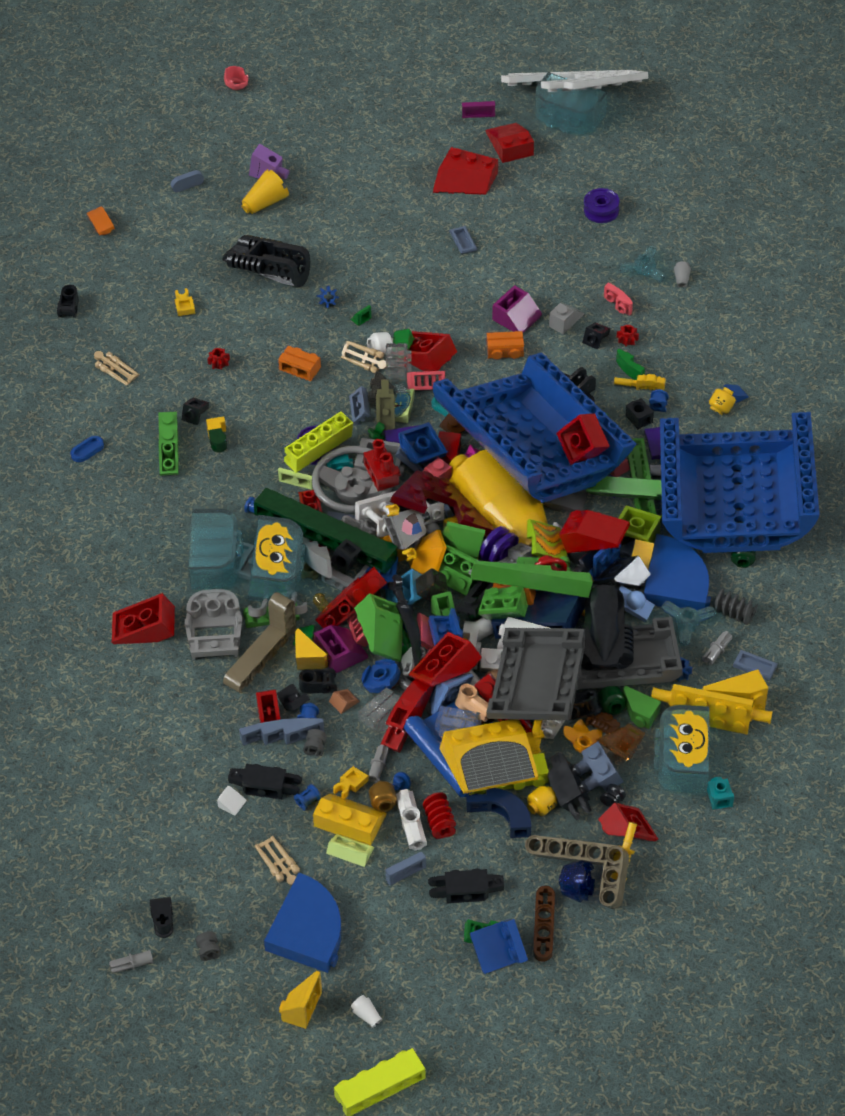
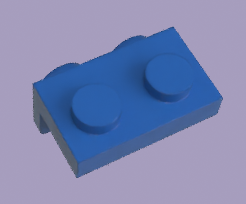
[428,608,463,646]

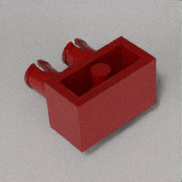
[363,439,401,492]

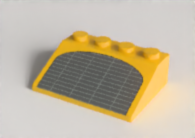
[439,719,539,794]

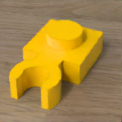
[174,288,195,316]
[333,766,369,799]

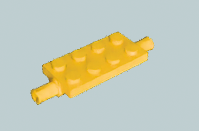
[651,684,773,735]

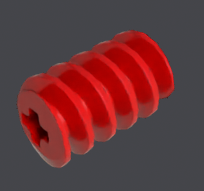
[423,792,456,839]

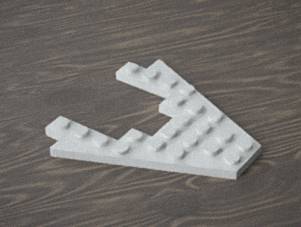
[501,70,648,92]

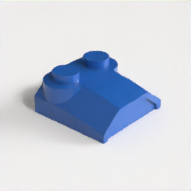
[398,422,448,464]

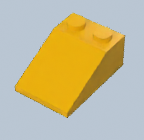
[702,669,768,710]

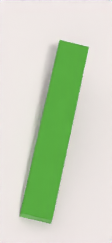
[628,438,656,514]
[470,561,593,598]

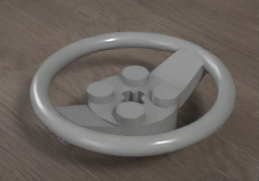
[312,446,393,513]

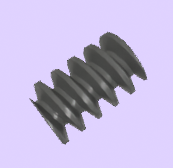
[714,588,758,625]

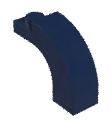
[466,788,531,838]

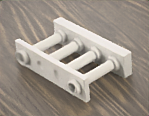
[355,491,444,538]

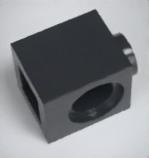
[625,398,654,430]
[331,539,362,574]

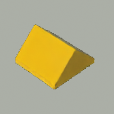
[295,629,328,670]

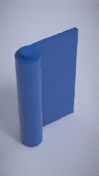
[404,701,475,797]

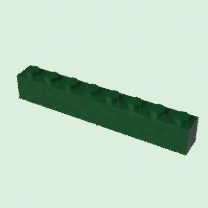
[254,488,398,574]

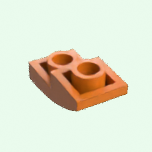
[86,206,115,236]

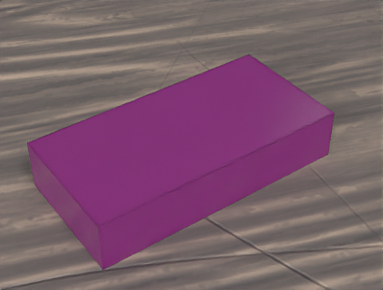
[462,101,495,118]

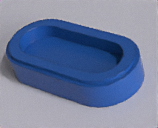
[70,436,104,462]

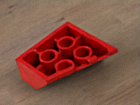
[433,147,498,195]

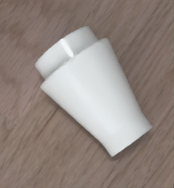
[351,995,382,1028]

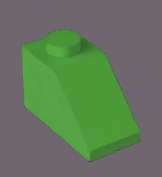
[623,686,661,729]

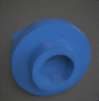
[393,772,411,792]

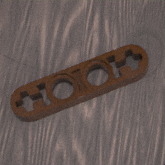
[533,886,555,962]

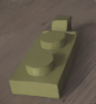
[376,379,395,431]

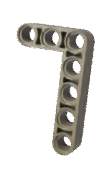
[223,592,296,693]
[525,835,629,909]

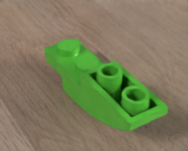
[158,412,179,476]

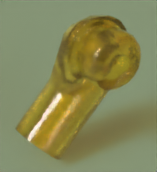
[313,593,329,612]

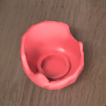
[224,66,248,90]

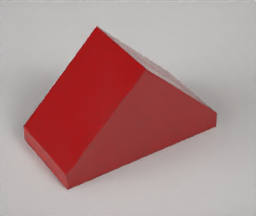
[256,689,281,723]

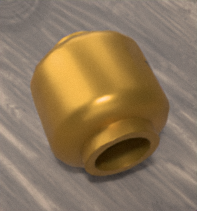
[369,781,397,812]

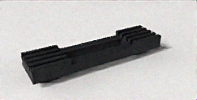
[457,580,494,616]

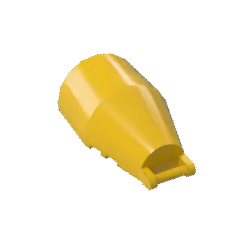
[449,450,548,558]

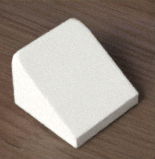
[217,786,247,816]

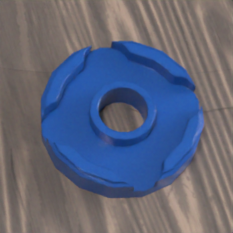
[361,659,401,693]

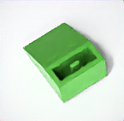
[354,593,403,662]

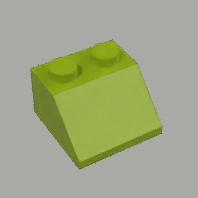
[619,505,662,543]

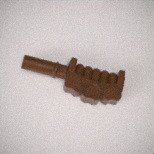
[585,712,639,747]

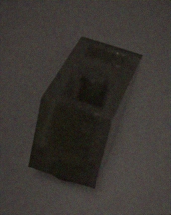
[416,568,448,602]

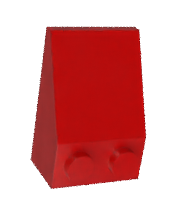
[485,123,534,163]
[391,331,457,371]
[559,510,630,553]
[112,593,175,644]
[408,632,482,687]

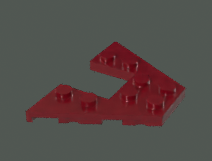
[390,470,495,535]

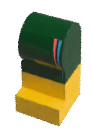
[206,416,227,453]

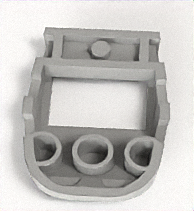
[185,589,242,660]

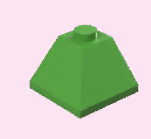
[442,521,485,559]

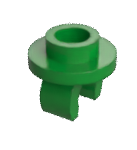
[367,422,385,440]

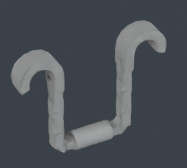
[248,590,308,617]

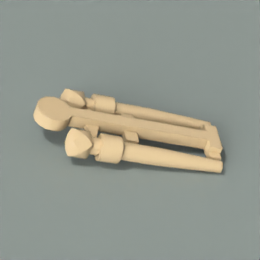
[341,341,388,373]
[94,351,140,385]
[255,836,300,885]

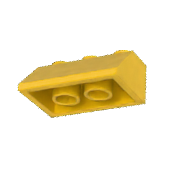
[313,793,387,846]

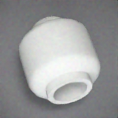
[367,332,393,355]

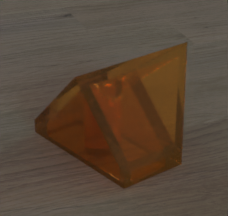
[596,723,646,760]

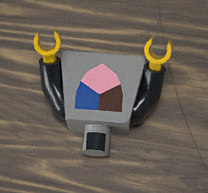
[382,504,430,561]

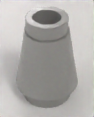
[674,261,691,287]

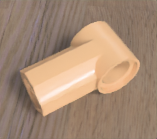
[455,684,488,722]

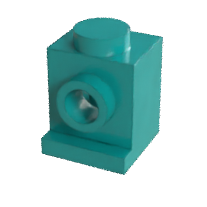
[325,453,353,472]
[707,777,734,810]

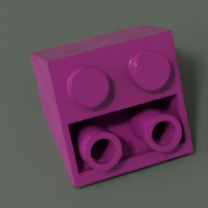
[492,285,542,333]
[314,625,368,673]

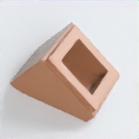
[329,689,360,714]

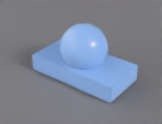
[619,585,655,622]

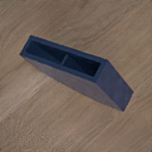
[491,590,585,639]

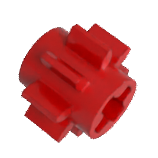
[616,325,639,347]
[207,348,230,370]

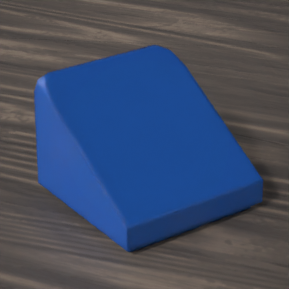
[724,384,748,403]

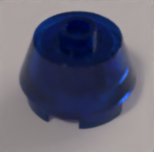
[559,860,595,902]

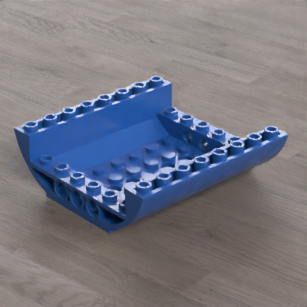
[433,352,636,503]
[660,412,820,553]

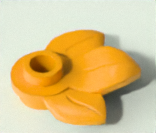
[563,719,602,753]

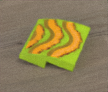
[527,519,567,558]

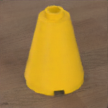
[241,169,289,214]

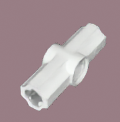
[396,789,427,851]

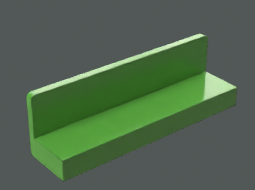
[586,476,662,500]

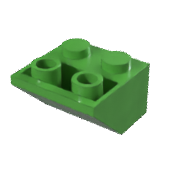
[436,545,479,596]
[478,586,528,620]

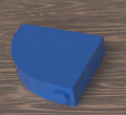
[644,534,711,614]
[264,873,342,973]

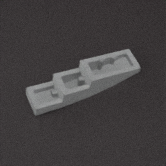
[300,536,332,578]

